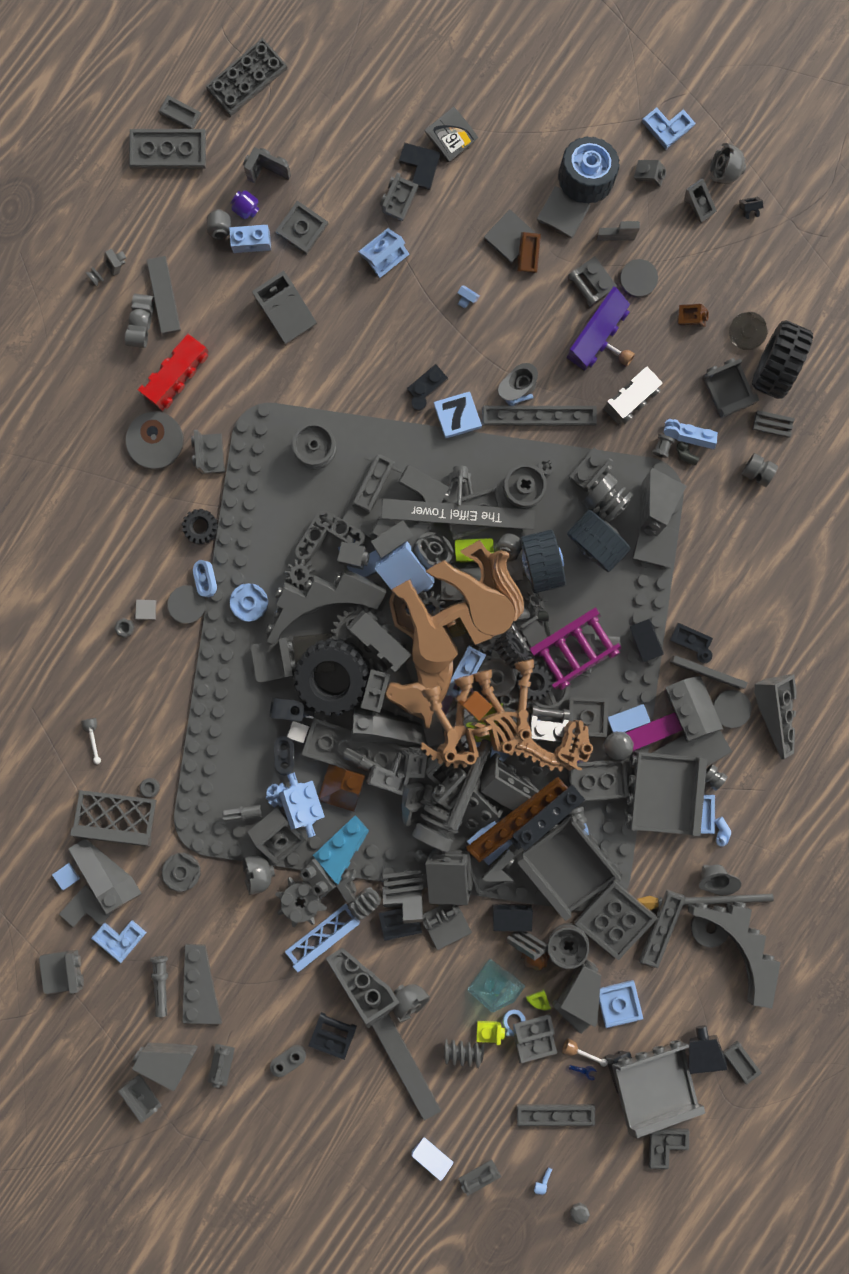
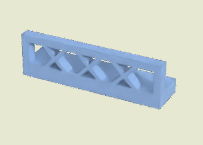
[285,903,360,972]

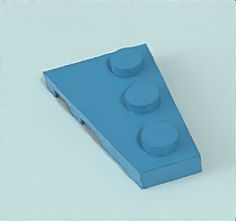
[313,816,369,884]

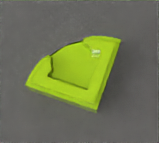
[526,990,551,1010]

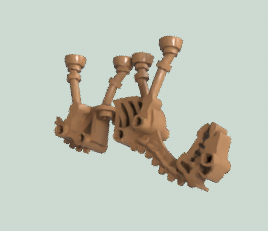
[420,659,593,772]

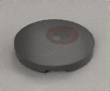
[126,412,184,469]

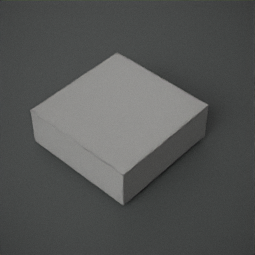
[136,600,157,620]

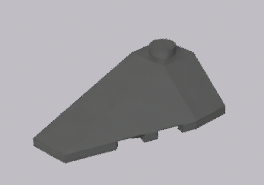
[351,704,428,746]
[326,948,399,1028]

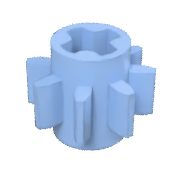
[266,783,288,808]

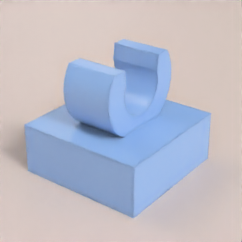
[457,286,480,308]

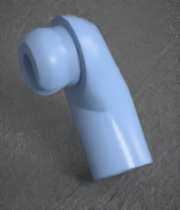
[715,817,731,847]

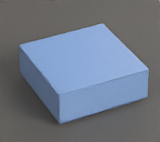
[52,863,80,890]

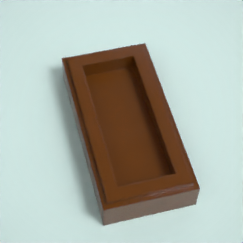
[517,232,541,273]

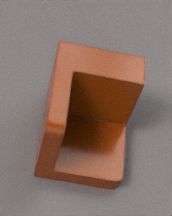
[458,691,493,721]

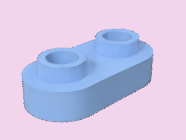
[193,560,217,597]

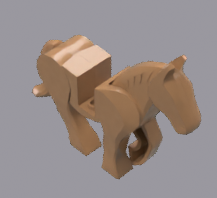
[385,540,524,728]

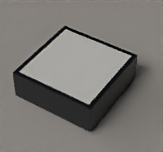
[286,720,311,744]

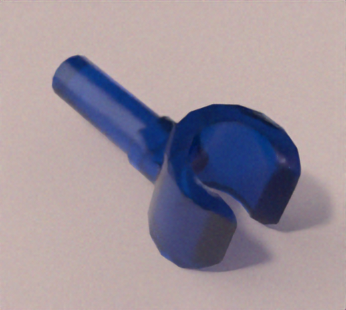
[569,1065,597,1080]

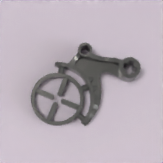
[480,656,569,710]

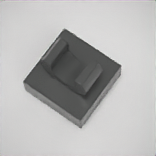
[103,249,126,276]

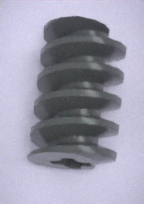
[443,1039,484,1069]

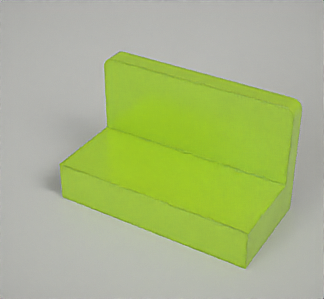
[455,538,494,563]

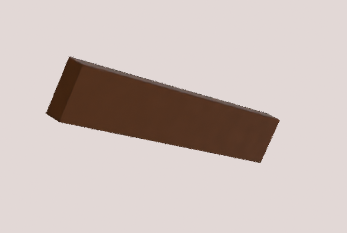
[466,777,568,863]

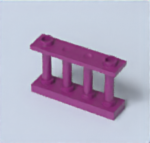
[530,607,622,690]

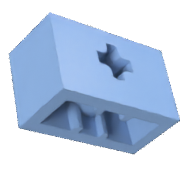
[229,225,271,253]

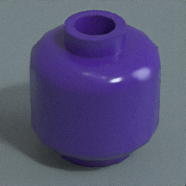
[230,190,259,219]

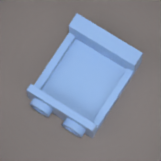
[375,541,434,594]

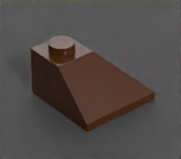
[318,764,366,812]

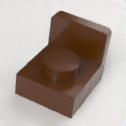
[678,304,709,327]

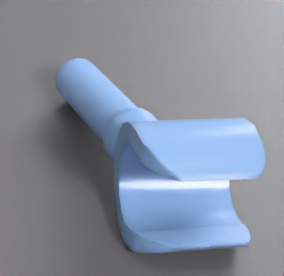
[506,394,533,406]
[534,1167,553,1195]

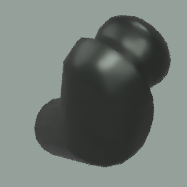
[676,441,700,466]

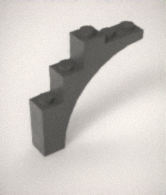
[265,568,386,644]
[688,901,781,1009]

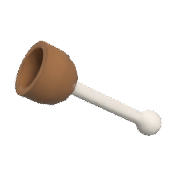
[606,344,635,367]
[562,1038,608,1067]

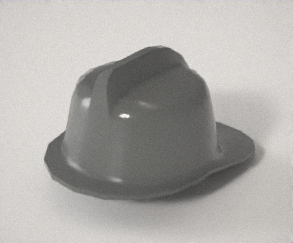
[498,363,538,400]
[699,865,742,895]

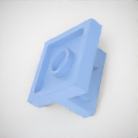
[358,228,409,278]

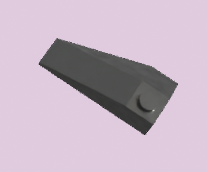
[754,674,797,759]
[68,838,142,914]

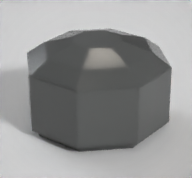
[114,618,135,638]
[570,1202,590,1225]

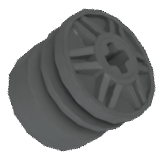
[582,473,633,522]
[412,805,462,852]
[548,923,589,969]

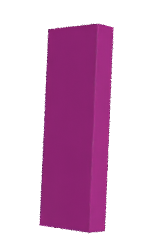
[625,712,682,751]

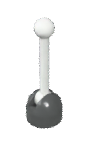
[81,718,101,764]

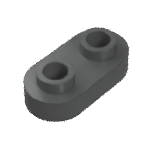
[270,1045,306,1077]

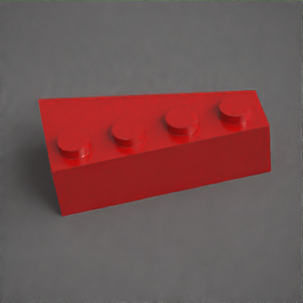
[137,334,209,411]

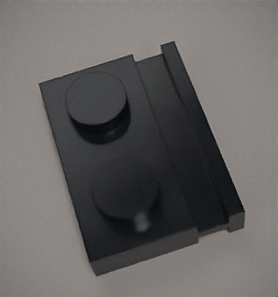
[379,907,422,941]

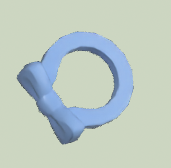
[503,1010,526,1036]

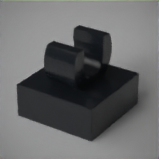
[739,197,763,219]

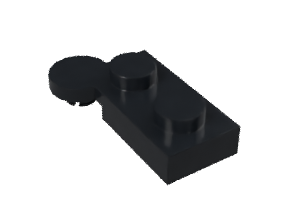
[407,364,448,411]
[670,623,713,663]

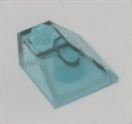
[468,958,525,1013]

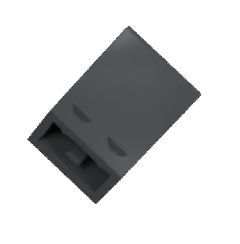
[252,271,317,344]

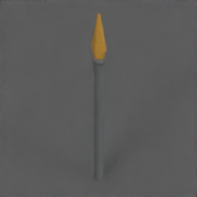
[637,894,774,910]

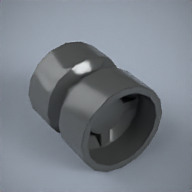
[742,453,778,488]

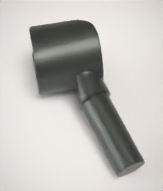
[538,611,551,637]

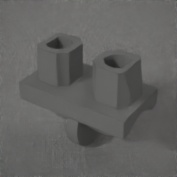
[300,859,336,898]

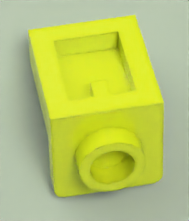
[477,1021,505,1045]

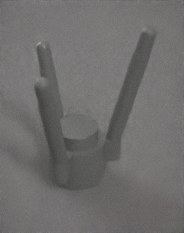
[445,466,473,507]

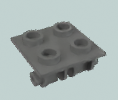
[423,904,472,950]

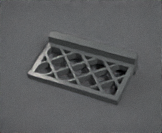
[70,790,157,847]

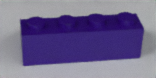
[567,286,630,371]

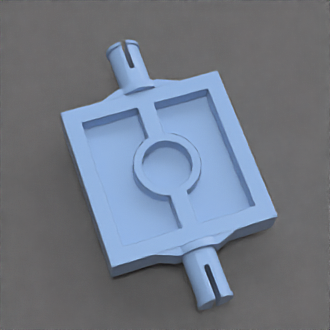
[279,772,325,838]

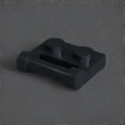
[309,1012,357,1060]

